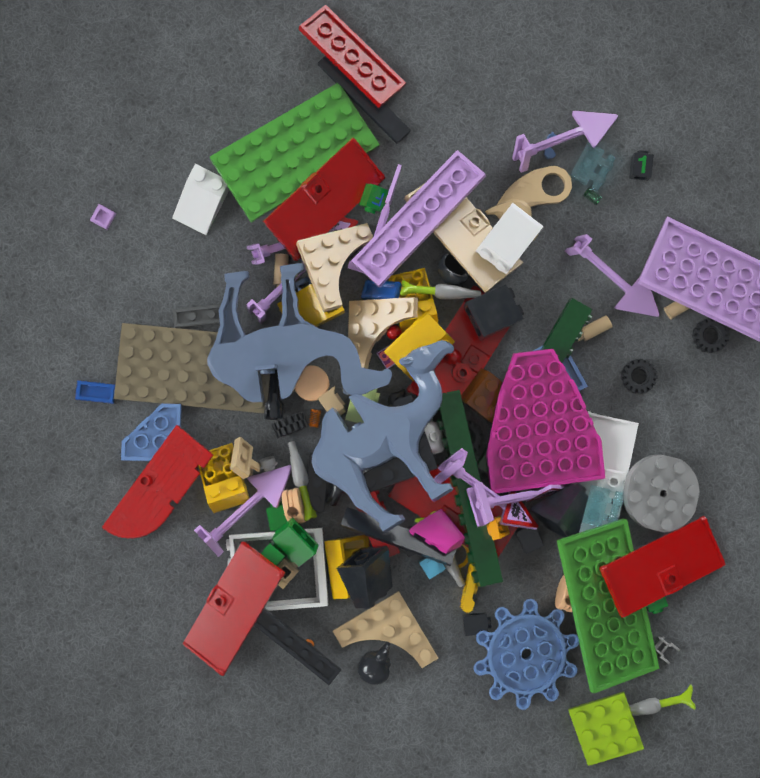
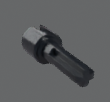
[264,369,284,420]

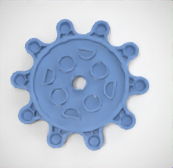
[474,599,579,710]

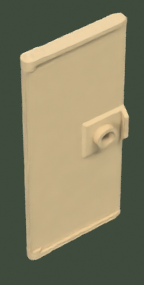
[404,183,523,293]

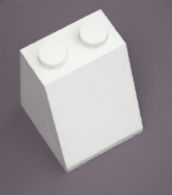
[476,203,543,274]

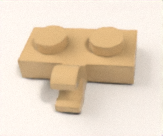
[230,437,261,479]

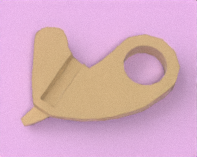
[485,166,572,241]

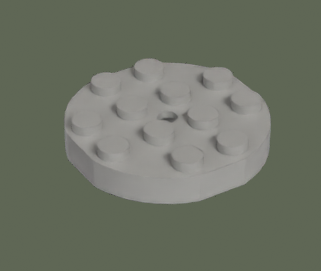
[623,454,700,532]

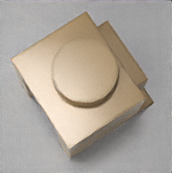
[317,386,346,416]
[278,557,299,589]

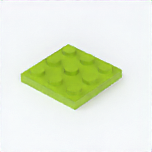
[568,691,644,766]

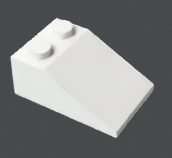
[172,164,230,235]

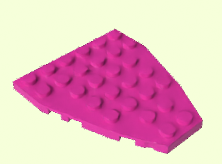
[486,349,606,494]

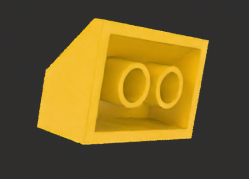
[384,311,455,381]
[324,535,370,599]

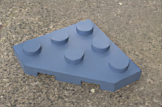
[121,404,182,461]

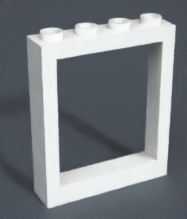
[226,527,329,611]

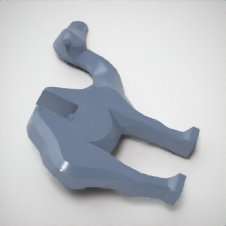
[207,263,392,402]
[312,340,454,533]

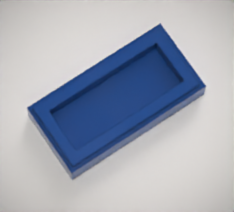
[361,280,402,300]
[75,380,115,404]

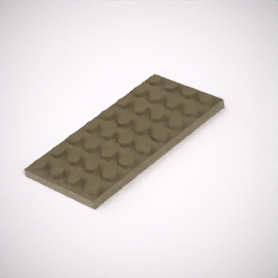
[114,323,270,414]

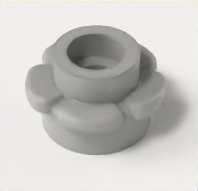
[260,456,278,472]

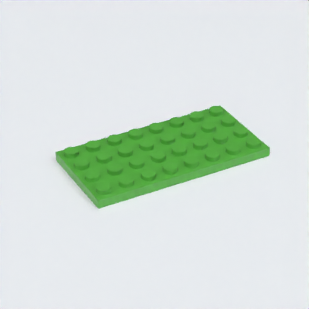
[210,83,380,223]
[557,519,660,693]

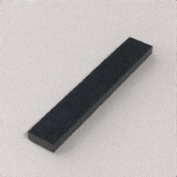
[318,56,411,144]
[340,507,456,566]
[254,607,341,685]

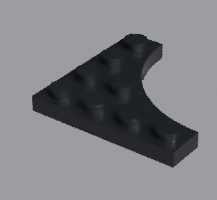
[364,395,438,493]

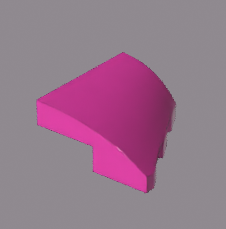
[409,509,465,554]

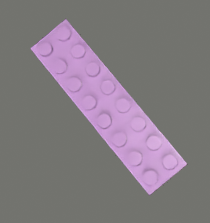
[351,150,486,287]

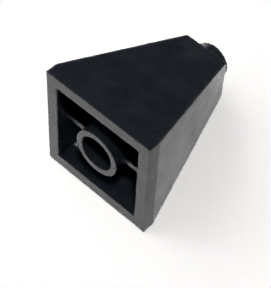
[531,483,589,538]

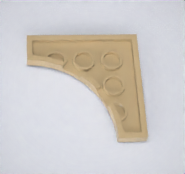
[296,223,373,312]
[348,297,418,369]
[333,591,438,668]

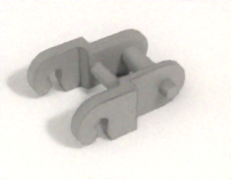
[655,636,680,664]

